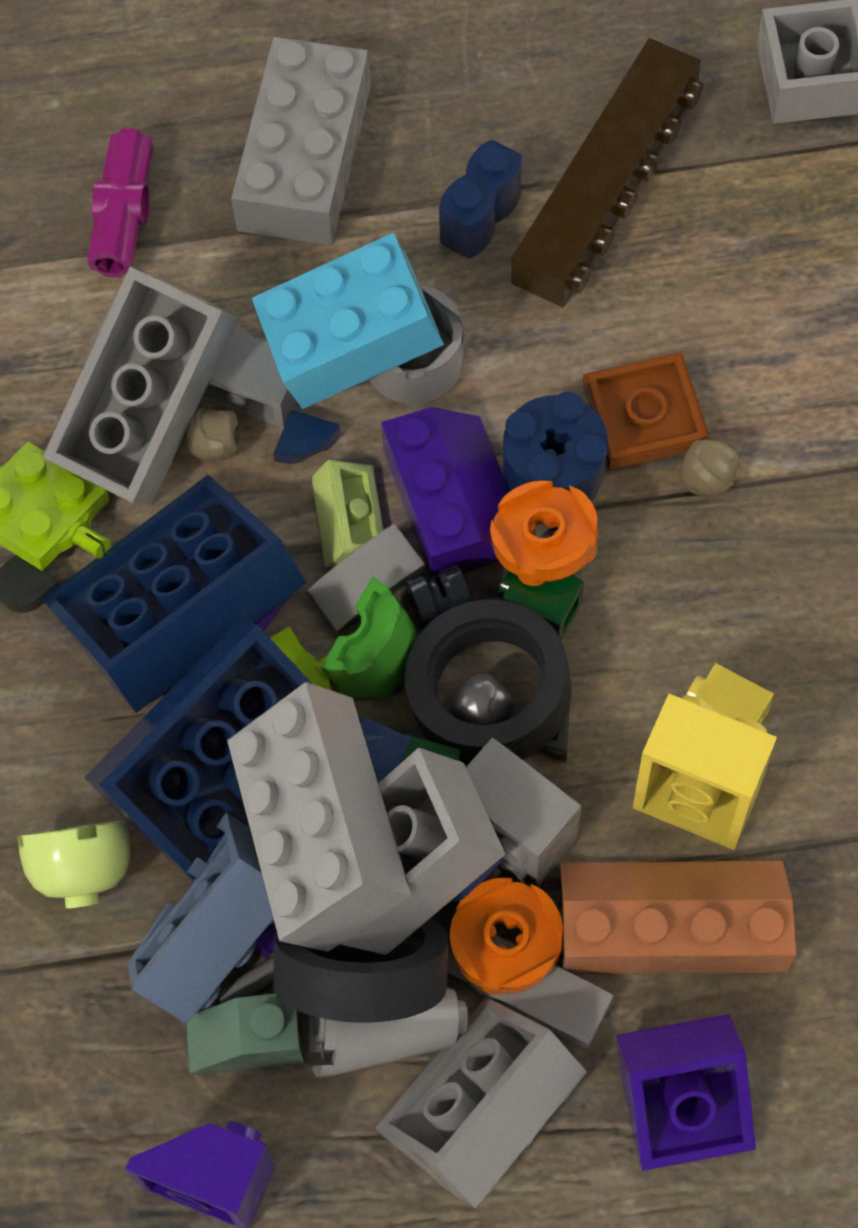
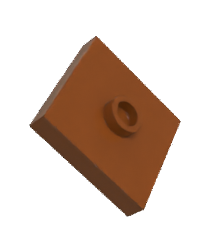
[583,352,711,471]

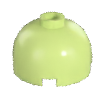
[17,820,131,908]

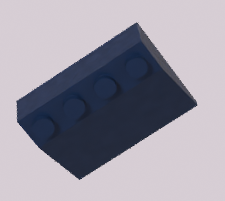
[43,474,307,713]
[84,622,312,882]

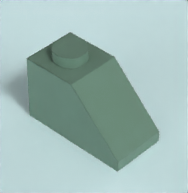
[187,994,304,1076]

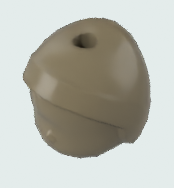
[186,408,241,461]
[681,439,740,496]

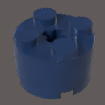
[503,392,608,502]

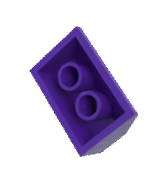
[381,407,509,578]

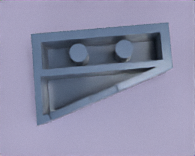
[128,812,275,1024]

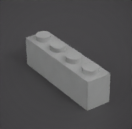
[93,290,297,428]

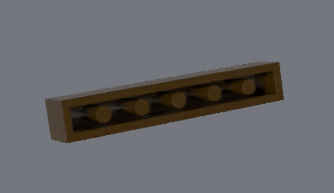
[511,38,704,308]

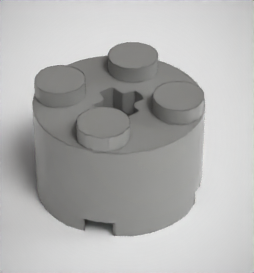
[368,285,464,408]

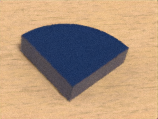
[274,410,340,464]

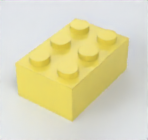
[632,693,777,851]

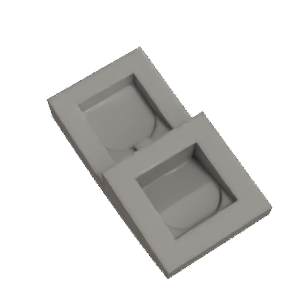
[307,523,425,635]

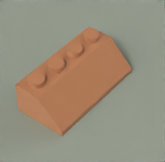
[560,861,796,974]

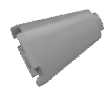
[308,987,468,1077]

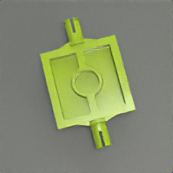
[0,441,111,571]

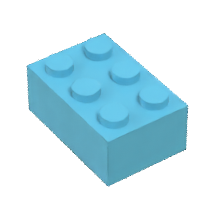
[252,232,444,409]

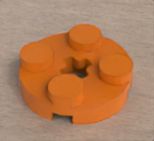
[490,480,599,586]
[449,878,563,995]

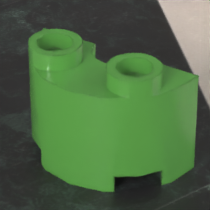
[321,577,420,700]

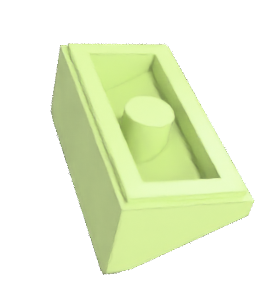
[312,460,384,568]

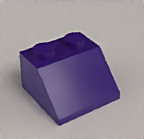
[616,1014,756,1171]
[125,1121,276,1228]

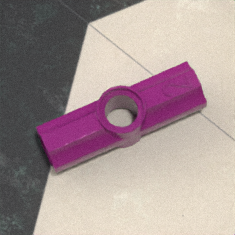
[87,128,154,278]

